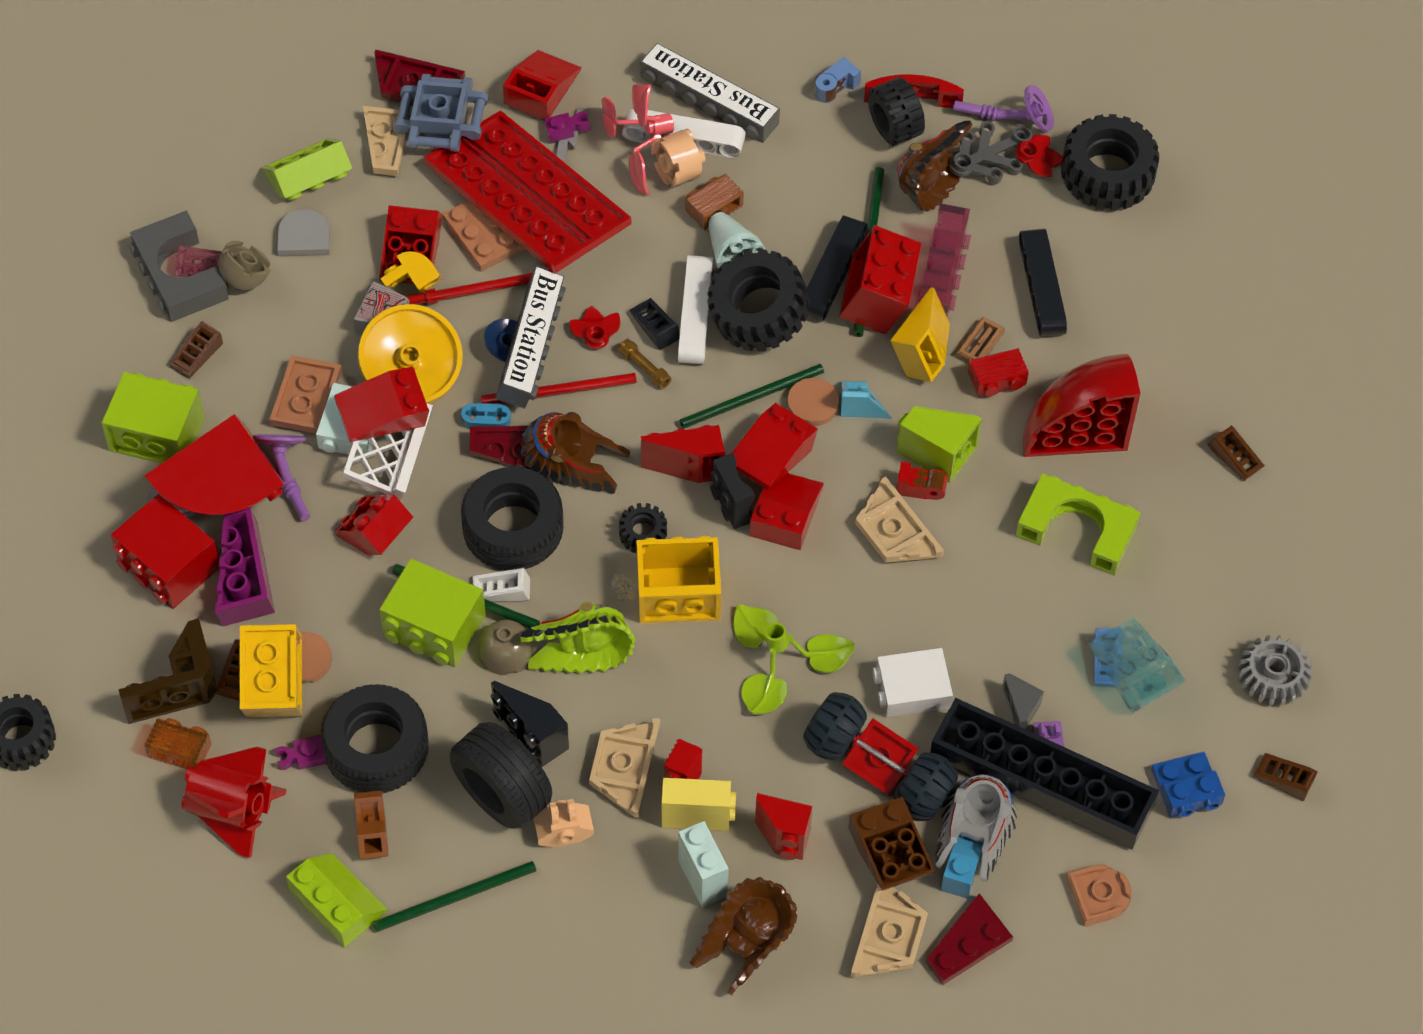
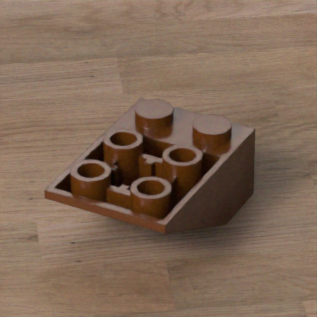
[848,797,935,891]

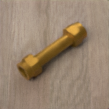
[618,339,672,389]

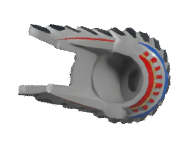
[935,774,1017,881]

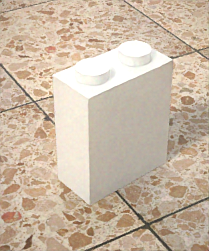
[872,648,953,718]

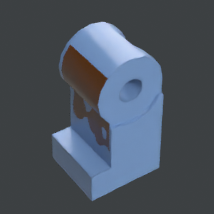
[815,57,861,103]

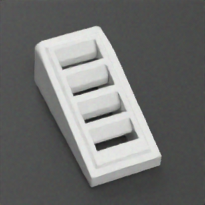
[472,568,530,601]

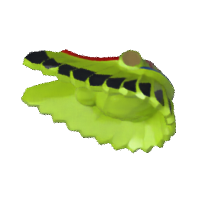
[520,601,636,674]

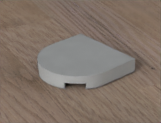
[278,209,330,256]

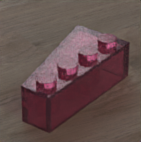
[918,203,971,318]

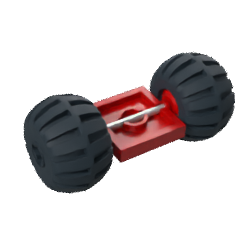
[803,692,958,821]

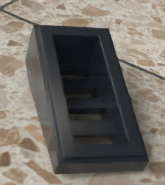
[630,298,680,350]

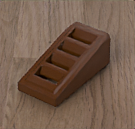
[169,321,223,379]
[1207,425,1265,481]
[216,639,240,701]
[1253,753,1318,801]

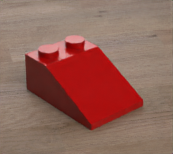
[334,366,429,442]
[732,402,818,490]
[750,473,824,551]

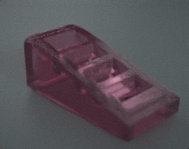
[175,246,222,277]

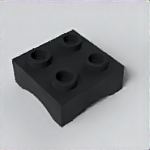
[710,453,755,529]

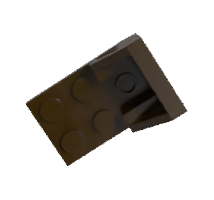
[118,618,217,724]

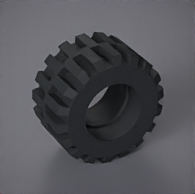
[868,77,925,146]
[0,694,56,771]

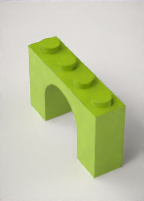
[1016,473,1141,576]

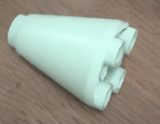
[709,212,765,272]

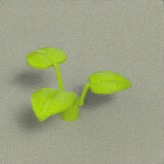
[734,604,855,715]

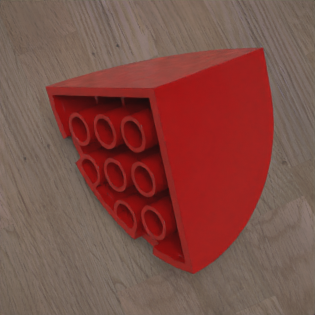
[1023,354,1141,457]
[145,414,286,515]

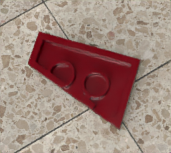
[470,426,531,469]
[926,893,1013,985]

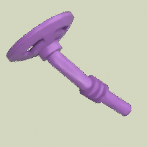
[953,85,1054,132]
[253,434,310,521]

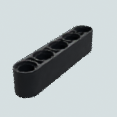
[807,215,868,321]
[1019,229,1067,337]

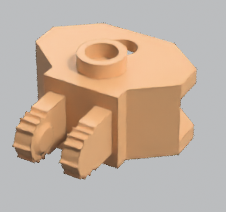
[533,799,594,847]

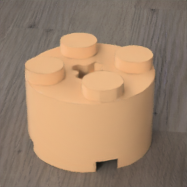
[651,129,706,187]

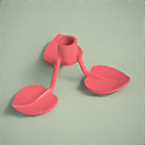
[601,84,674,195]

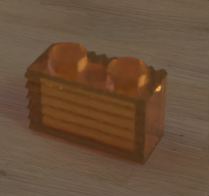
[144,718,212,770]

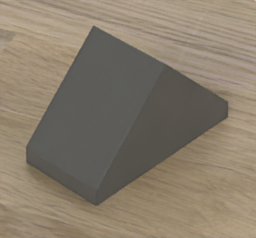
[1002,673,1044,729]

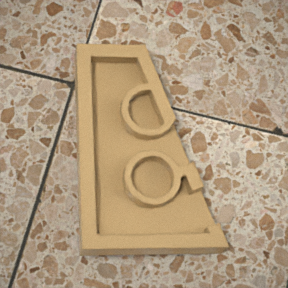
[363,106,411,176]

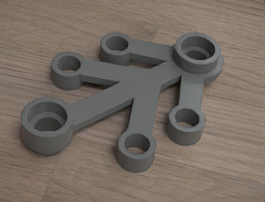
[949,121,1033,184]

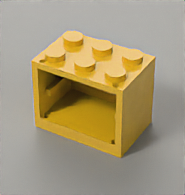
[637,536,721,623]
[240,624,302,718]

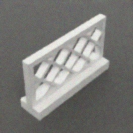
[341,403,433,500]

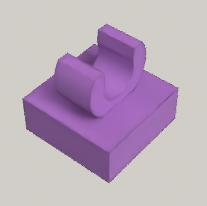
[1033,721,1064,747]

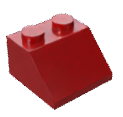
[755,793,813,860]

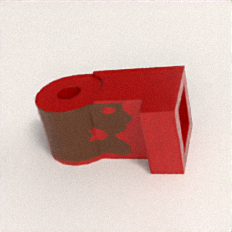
[897,461,948,500]

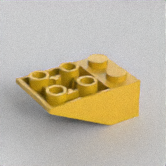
[890,287,950,383]

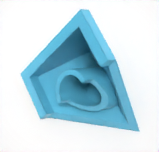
[841,381,893,419]

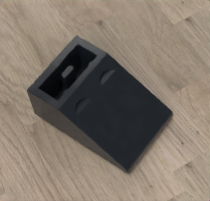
[490,680,569,767]

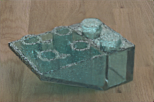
[1088,617,1186,714]

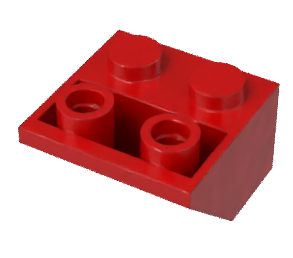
[335,494,414,555]

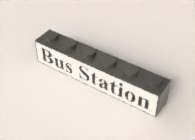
[640,43,780,143]
[495,266,566,409]

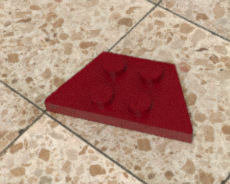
[374,49,465,105]

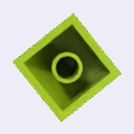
[896,406,982,483]

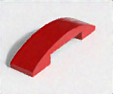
[864,74,964,108]

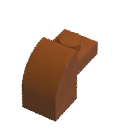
[354,790,389,859]

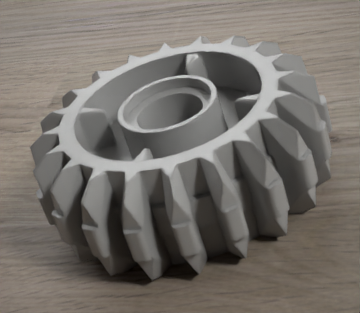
[1237,634,1313,706]

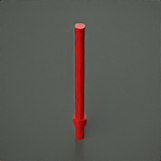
[405,270,551,305]
[481,373,637,405]

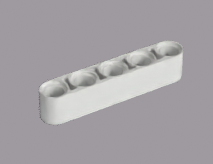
[622,108,746,159]
[678,255,713,364]

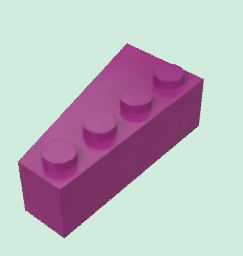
[215,507,275,626]

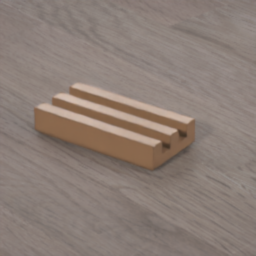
[956,317,1005,364]

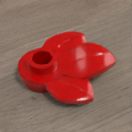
[1015,135,1063,177]
[570,306,621,349]

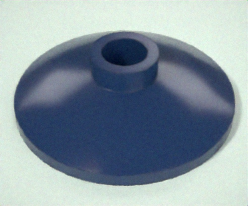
[484,319,517,362]

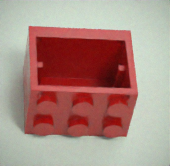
[839,225,922,335]
[110,493,220,609]

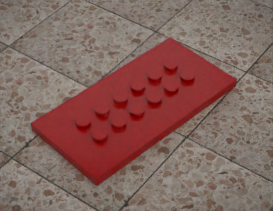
[424,110,632,274]

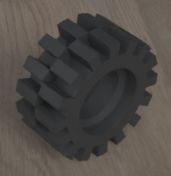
[619,503,667,554]

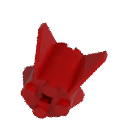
[181,746,287,858]

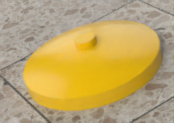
[358,304,463,404]

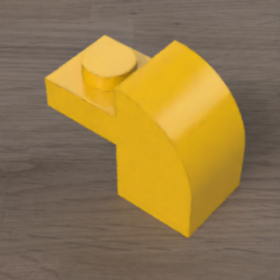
[380,252,443,293]

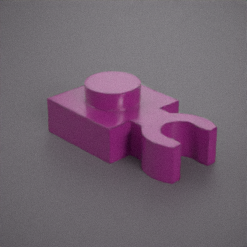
[545,111,590,143]
[275,735,326,770]

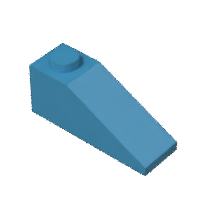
[941,835,983,899]

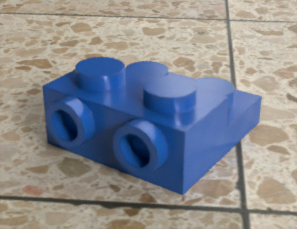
[1151,751,1225,818]

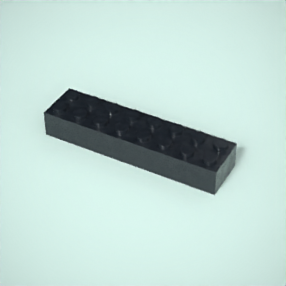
[930,697,1159,850]

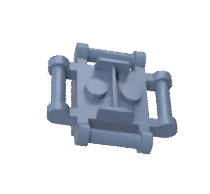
[392,74,489,152]

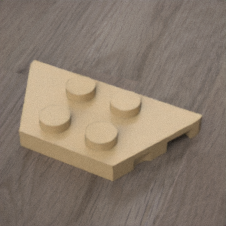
[855,476,944,563]
[589,718,661,818]
[850,883,928,978]

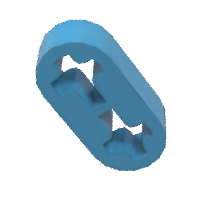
[461,403,511,429]

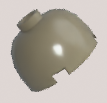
[218,241,271,290]
[479,620,533,675]

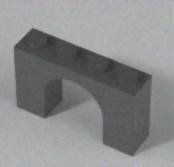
[129,210,229,322]

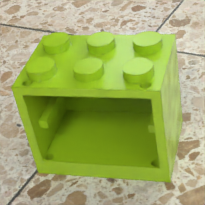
[102,372,205,464]
[379,559,486,667]

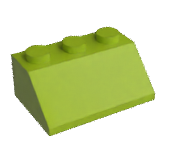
[262,138,353,200]
[286,853,388,948]

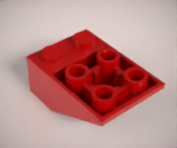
[503,50,581,120]
[379,205,443,285]
[640,425,725,483]

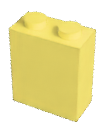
[662,778,736,831]

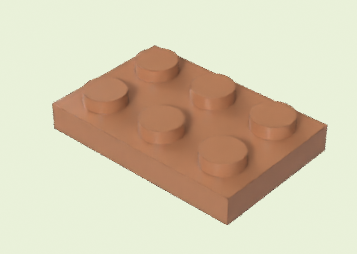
[442,201,525,272]
[269,355,342,434]

